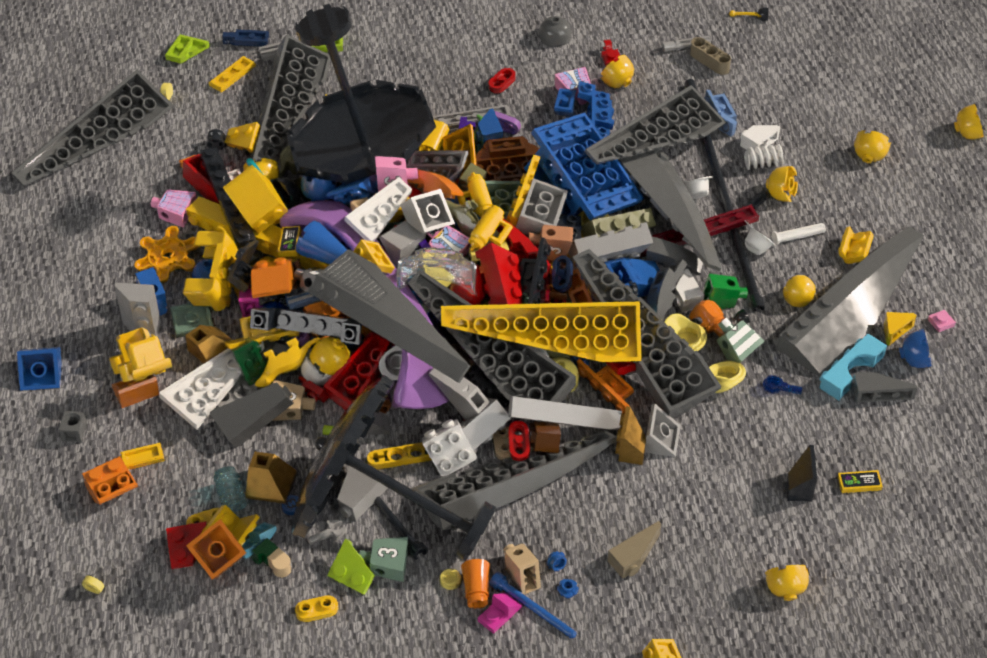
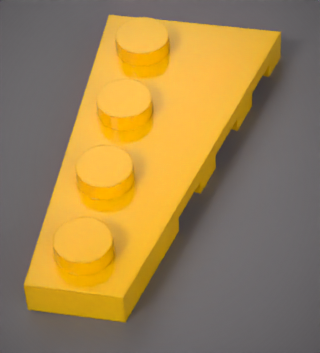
[506,155,540,227]

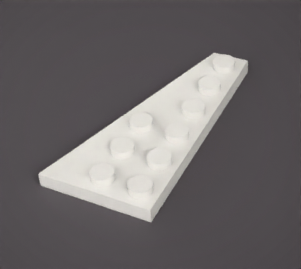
[159,341,265,430]

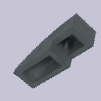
[646,237,703,274]

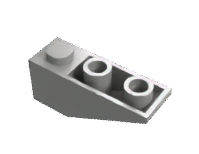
[428,368,489,420]

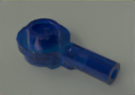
[762,375,802,395]

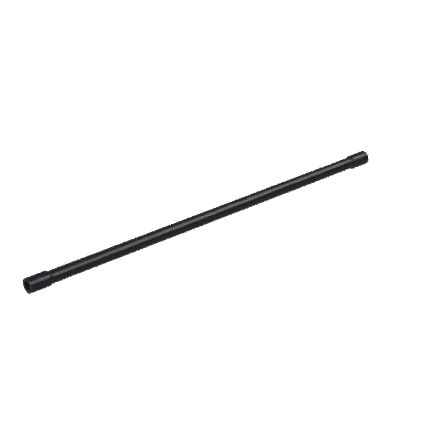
[685,79,765,311]

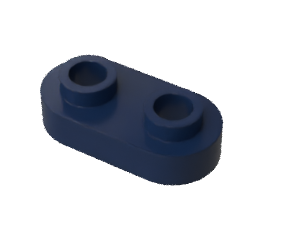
[552,255,573,293]

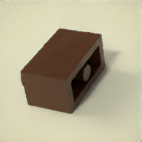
[528,420,561,453]

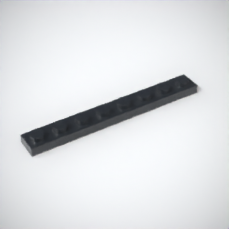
[199,148,256,248]

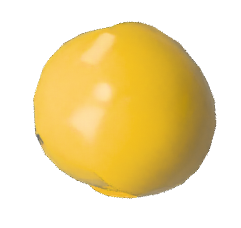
[783,275,816,307]

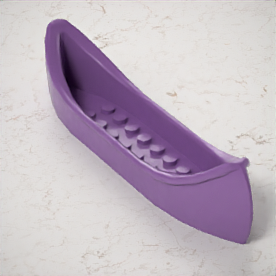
[280,200,449,409]

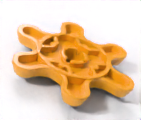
[134,226,199,283]

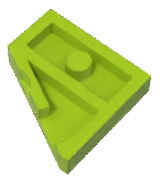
[165,34,210,64]

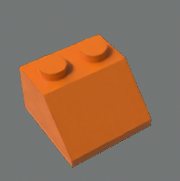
[251,257,296,298]
[186,519,247,580]

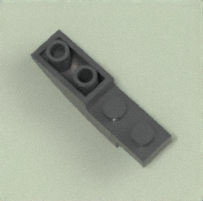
[646,259,687,321]

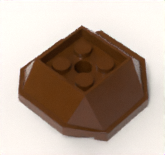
[476,136,539,181]

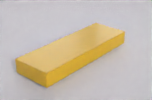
[209,56,256,93]

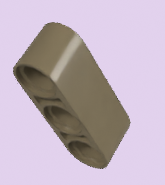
[690,37,731,75]

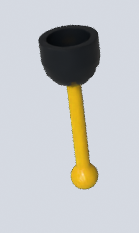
[729,7,769,21]

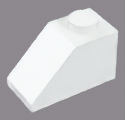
[740,125,780,150]
[673,269,704,312]

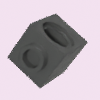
[59,411,87,443]

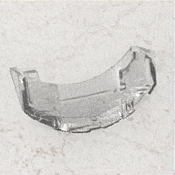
[396,247,476,294]

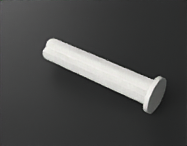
[771,223,826,246]

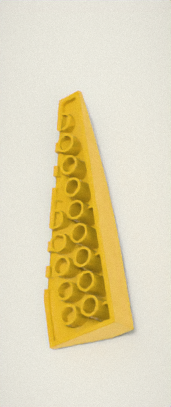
[441,301,641,362]

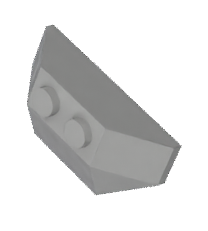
[407,151,468,183]

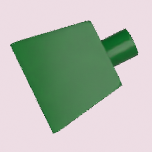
[702,274,748,309]

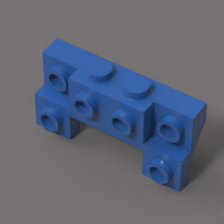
[577,81,614,138]

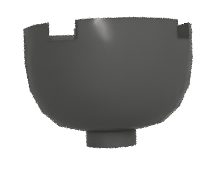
[539,16,572,47]

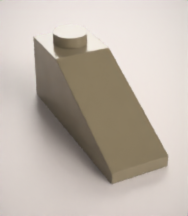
[608,521,661,579]

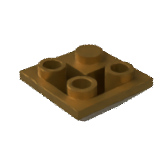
[185,325,232,364]
[615,406,646,465]
[245,451,297,504]

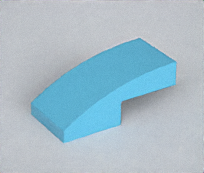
[242,522,277,558]

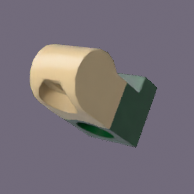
[252,538,291,578]

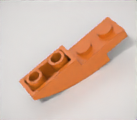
[407,169,463,199]

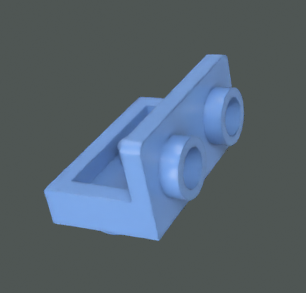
[704,90,737,121]

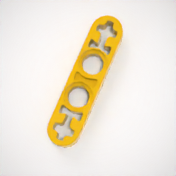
[367,442,432,470]

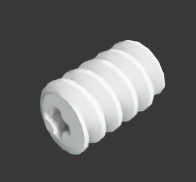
[744,144,783,170]

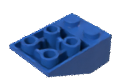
[326,174,378,206]
[605,257,660,297]

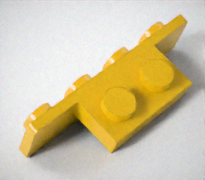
[225,316,299,350]

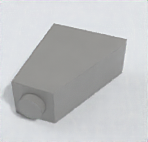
[337,466,388,521]

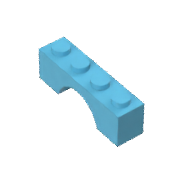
[820,334,887,401]

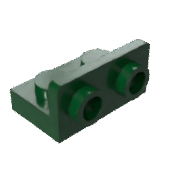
[231,338,267,386]

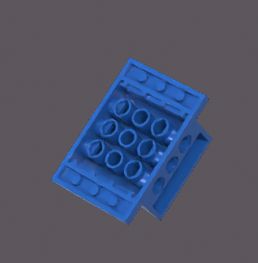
[524,113,644,221]

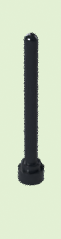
[374,496,428,560]

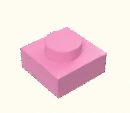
[928,310,956,332]

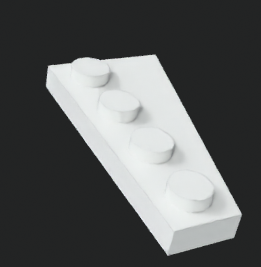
[345,177,412,242]

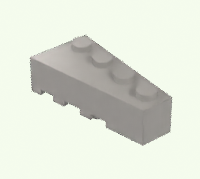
[568,222,653,268]

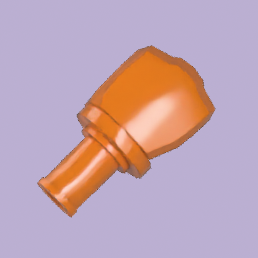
[689,300,724,337]

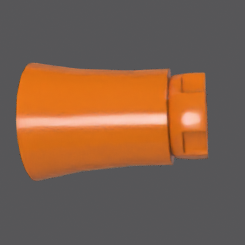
[461,559,490,608]

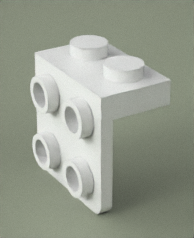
[422,419,477,476]

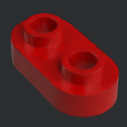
[489,68,516,93]
[508,421,530,461]

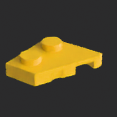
[225,122,261,152]

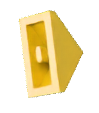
[884,312,917,346]

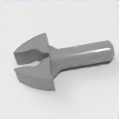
[307,520,346,545]

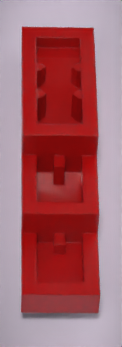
[496,219,551,279]

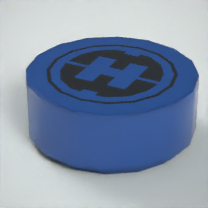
[281,495,298,515]

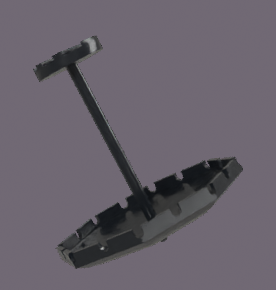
[287,4,436,184]
[292,375,496,562]

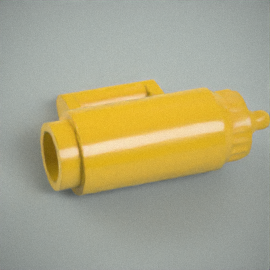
[457,172,493,217]
[468,205,513,251]

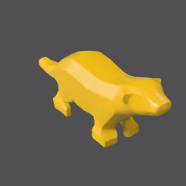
[255,337,320,388]

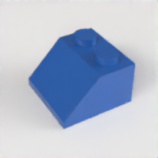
[475,108,503,153]
[17,347,62,391]

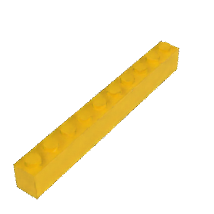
[186,196,330,270]

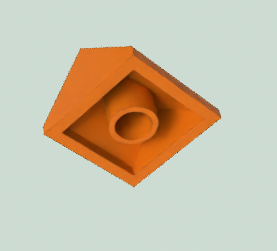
[111,374,159,408]

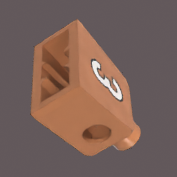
[528,225,573,261]

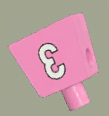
[375,156,418,192]

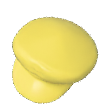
[665,314,707,352]
[709,361,746,393]

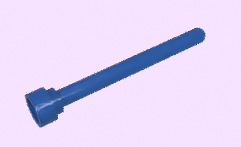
[489,572,577,638]

